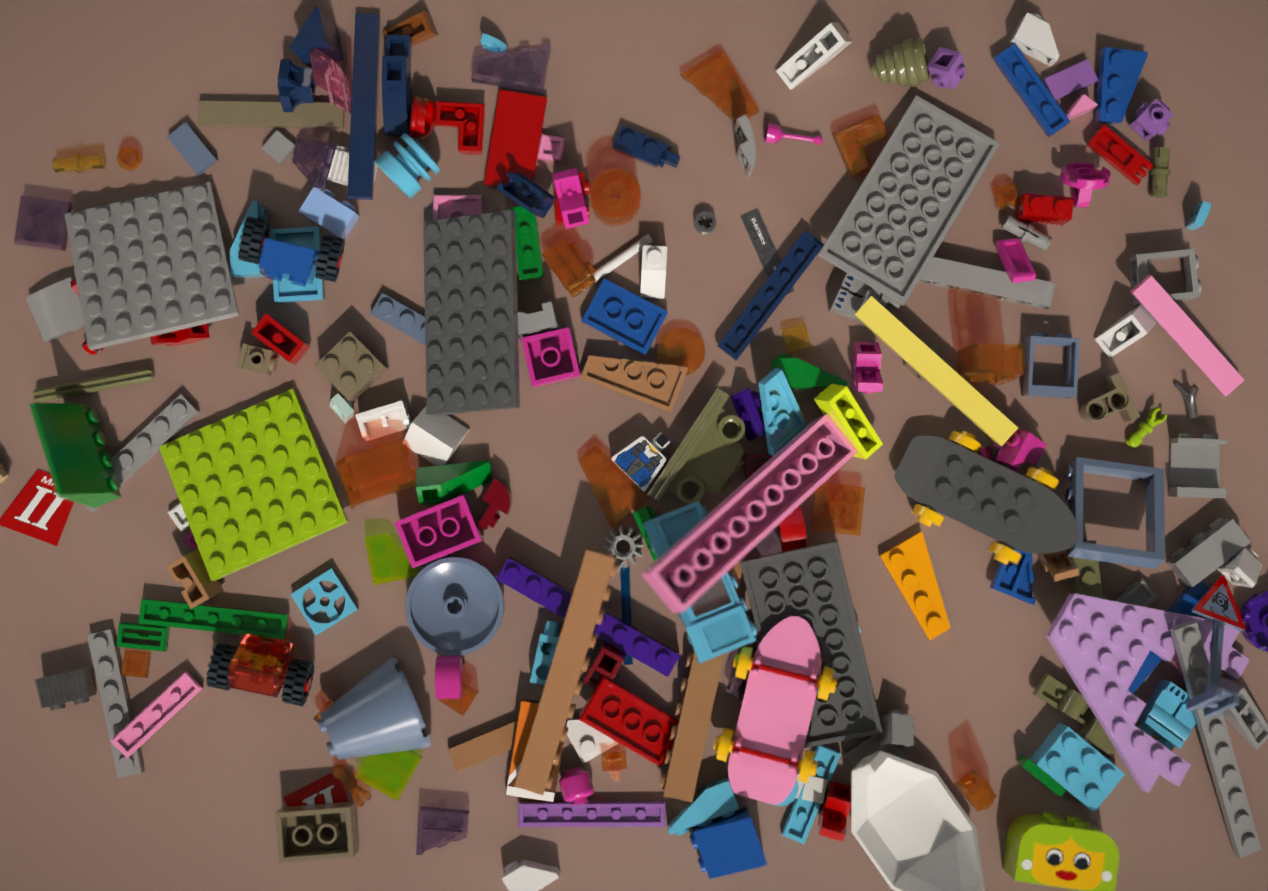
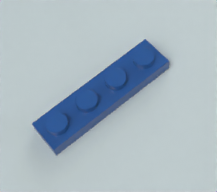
[993,43,1070,138]

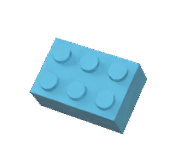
[1030,722,1125,812]

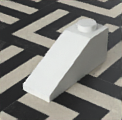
[776,22,853,90]

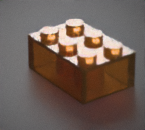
[957,343,1024,385]

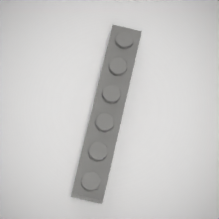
[84,394,200,512]
[87,628,145,778]

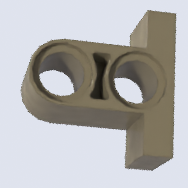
[1079,372,1140,422]

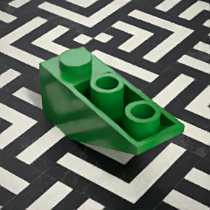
[416,460,493,506]

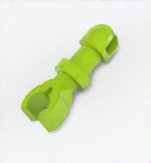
[1126,407,1167,448]

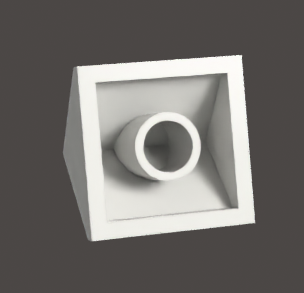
[402,406,469,466]

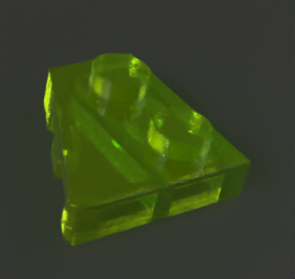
[364,533,419,586]

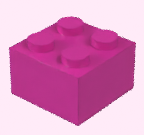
[521,327,581,388]

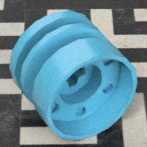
[374,133,440,199]

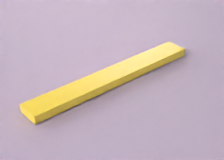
[854,296,1018,446]

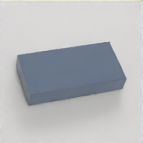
[167,122,218,176]

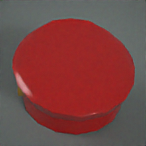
[409,95,436,139]

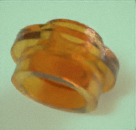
[117,146,142,171]

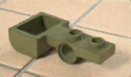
[1032,673,1116,757]

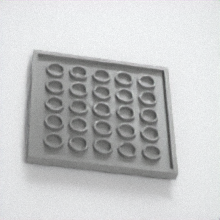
[65,182,239,350]

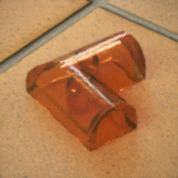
[832,114,886,178]

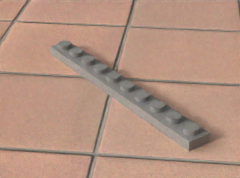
[1170,620,1262,858]

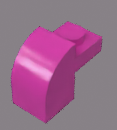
[552,168,589,229]
[853,342,883,393]
[435,655,465,699]

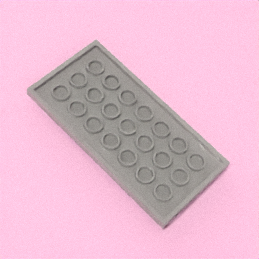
[819,95,1000,306]

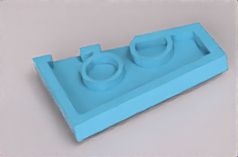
[759,368,807,456]

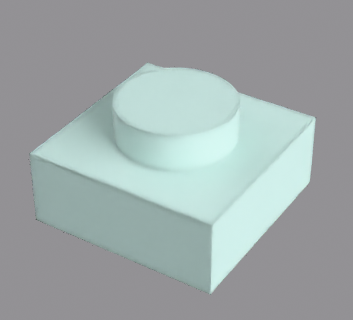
[329,394,355,424]

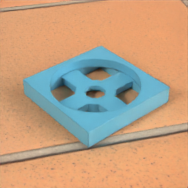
[290,568,359,636]

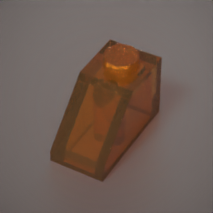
[954,769,997,812]

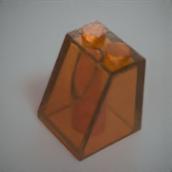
[335,439,416,509]

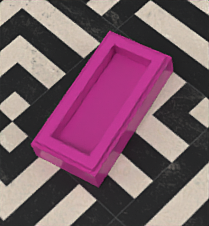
[995,238,1037,283]

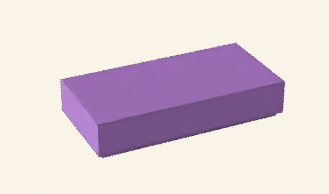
[1043,59,1098,101]

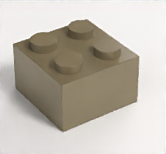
[315,331,388,402]

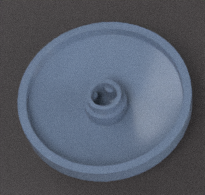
[405,557,504,656]

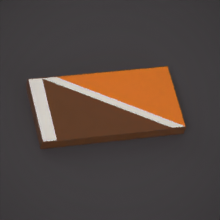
[505,698,568,802]

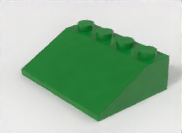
[29,402,121,508]

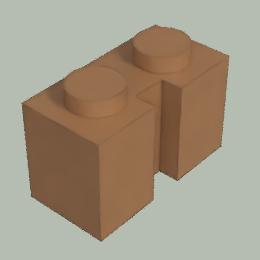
[166,549,224,609]

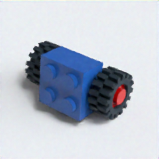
[238,216,345,287]

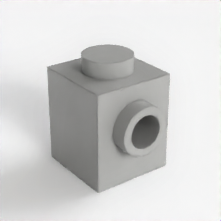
[879,710,915,749]

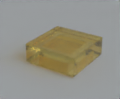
[781,324,811,354]

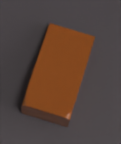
[382,10,438,46]

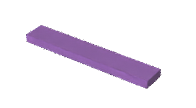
[518,800,665,827]

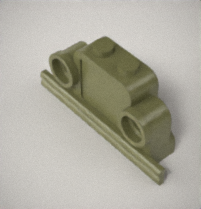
[647,387,745,504]

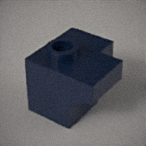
[277,59,316,112]

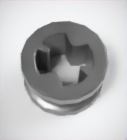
[694,211,716,235]

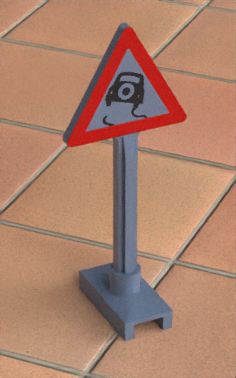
[1186,575,1246,718]

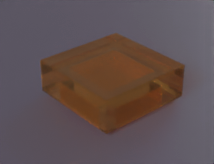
[121,650,151,678]

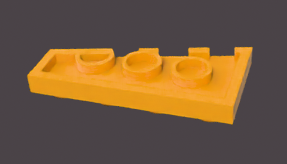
[879,531,951,640]

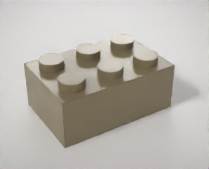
[276,801,359,863]

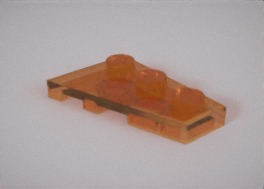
[681,50,759,123]

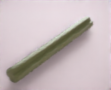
[33,367,155,402]

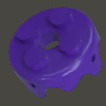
[1240,591,1268,652]

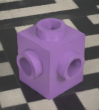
[927,47,967,90]
[1129,99,1174,142]

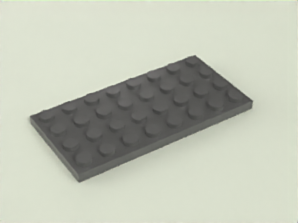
[423,210,520,416]
[740,540,883,748]

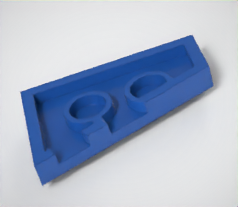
[1095,47,1149,124]

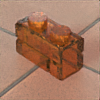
[542,238,596,298]

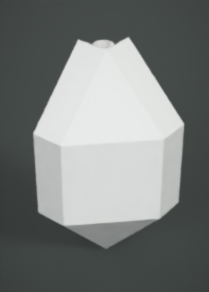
[851,751,985,891]

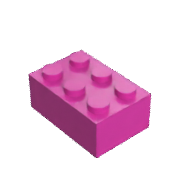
[394,495,484,568]

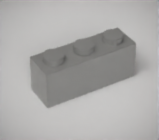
[1166,518,1251,587]

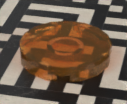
[657,328,705,376]

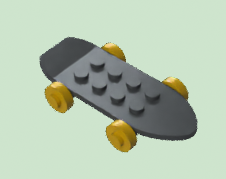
[894,430,1079,565]

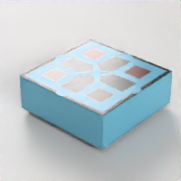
[1186,201,1211,230]

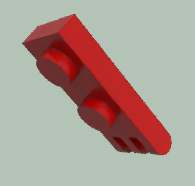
[1086,125,1153,185]

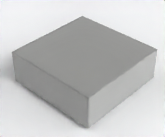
[261,130,297,165]

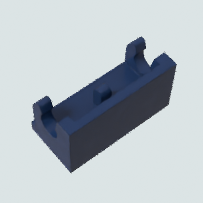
[496,171,556,219]

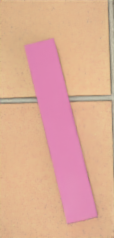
[1130,275,1244,397]

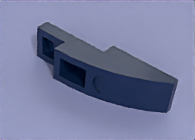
[382,35,412,136]

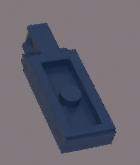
[613,125,680,168]

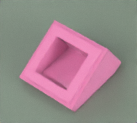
[1065,94,1097,120]

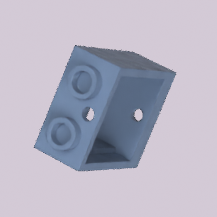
[1022,332,1080,399]

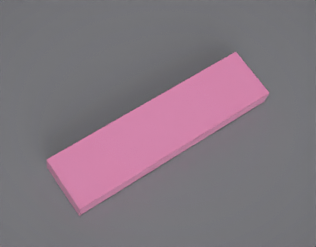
[110,670,203,758]

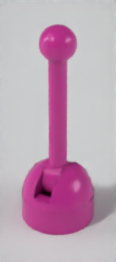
[764,123,823,145]

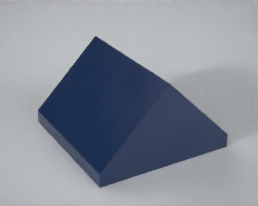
[288,7,343,69]

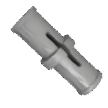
[1001,215,1052,251]

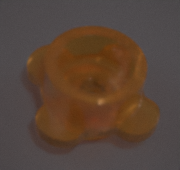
[992,183,1019,209]

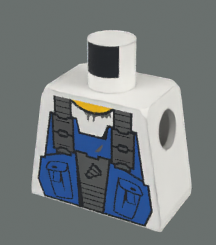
[611,433,670,491]

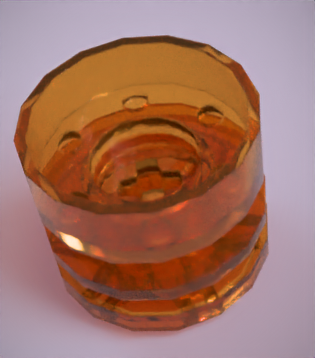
[590,168,641,226]

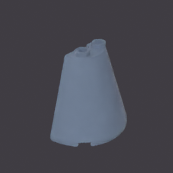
[317,656,431,760]

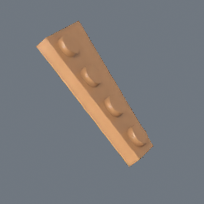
[581,354,689,412]

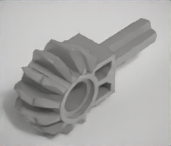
[603,526,644,573]

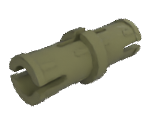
[1150,147,1171,198]

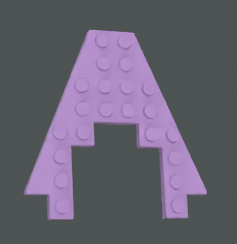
[1045,593,1249,793]

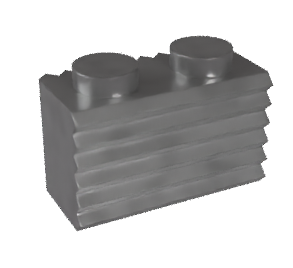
[35,666,97,711]

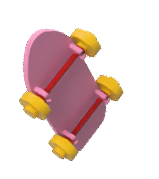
[714,616,838,805]

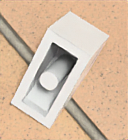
[1008,13,1060,67]
[640,245,667,299]
[1095,305,1156,358]
[1217,547,1262,587]
[502,860,560,891]

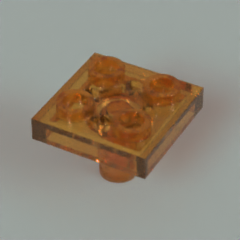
[810,483,865,536]

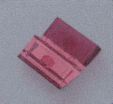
[310,48,351,113]

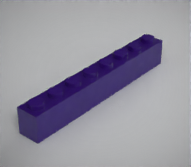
[496,557,680,677]

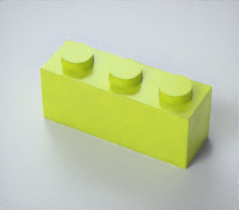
[814,384,883,459]

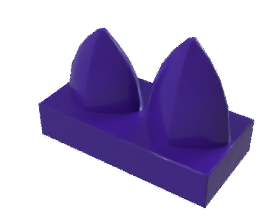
[730,388,766,441]

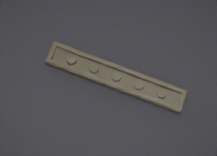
[198,101,345,129]

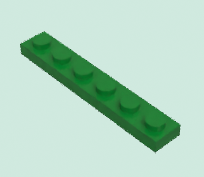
[138,598,289,639]

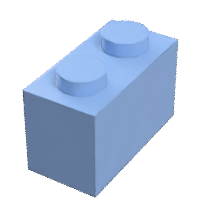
[298,187,359,239]

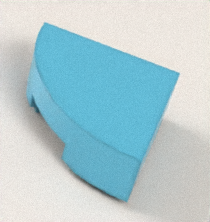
[480,33,508,56]

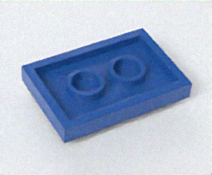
[581,278,668,356]

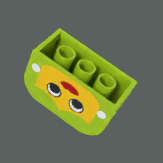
[1003,811,1119,891]

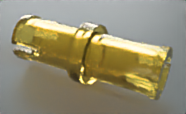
[52,153,106,173]

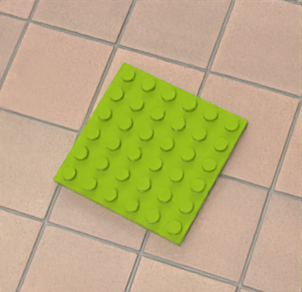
[159,388,349,581]

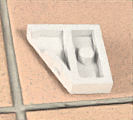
[567,719,619,763]

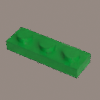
[510,206,544,281]

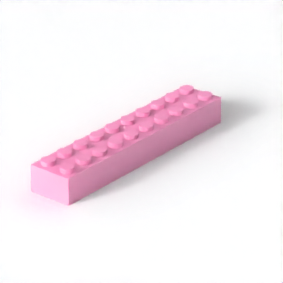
[641,414,858,613]

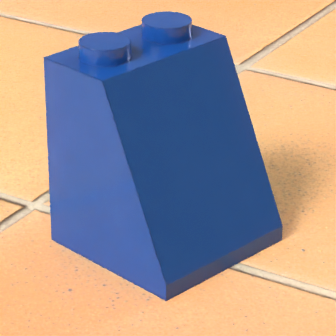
[689,807,767,879]

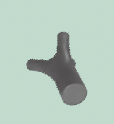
[1174,383,1199,419]

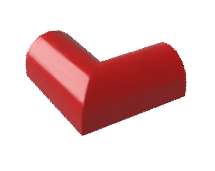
[435,101,485,155]

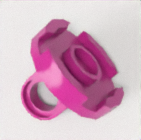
[1060,162,1111,207]

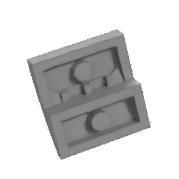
[734,114,756,177]
[26,277,84,342]

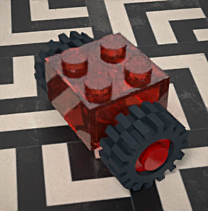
[206,634,314,706]

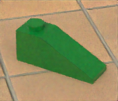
[771,354,847,389]

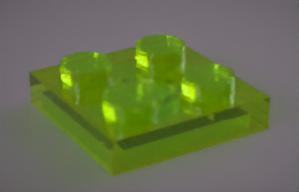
[355,750,423,801]

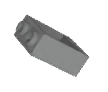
[1128,249,1202,306]

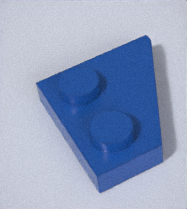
[989,549,1035,605]

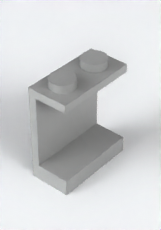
[1169,433,1227,498]

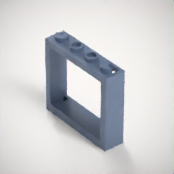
[1065,457,1165,569]

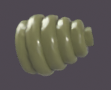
[872,38,929,87]

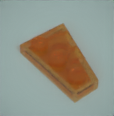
[578,443,646,529]

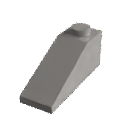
[1220,676,1268,750]

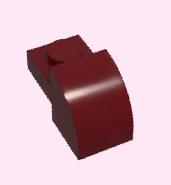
[477,478,512,530]

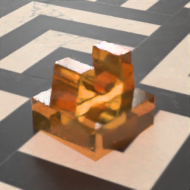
[602,751,627,782]

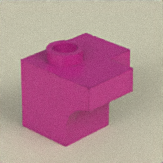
[993,429,1047,469]

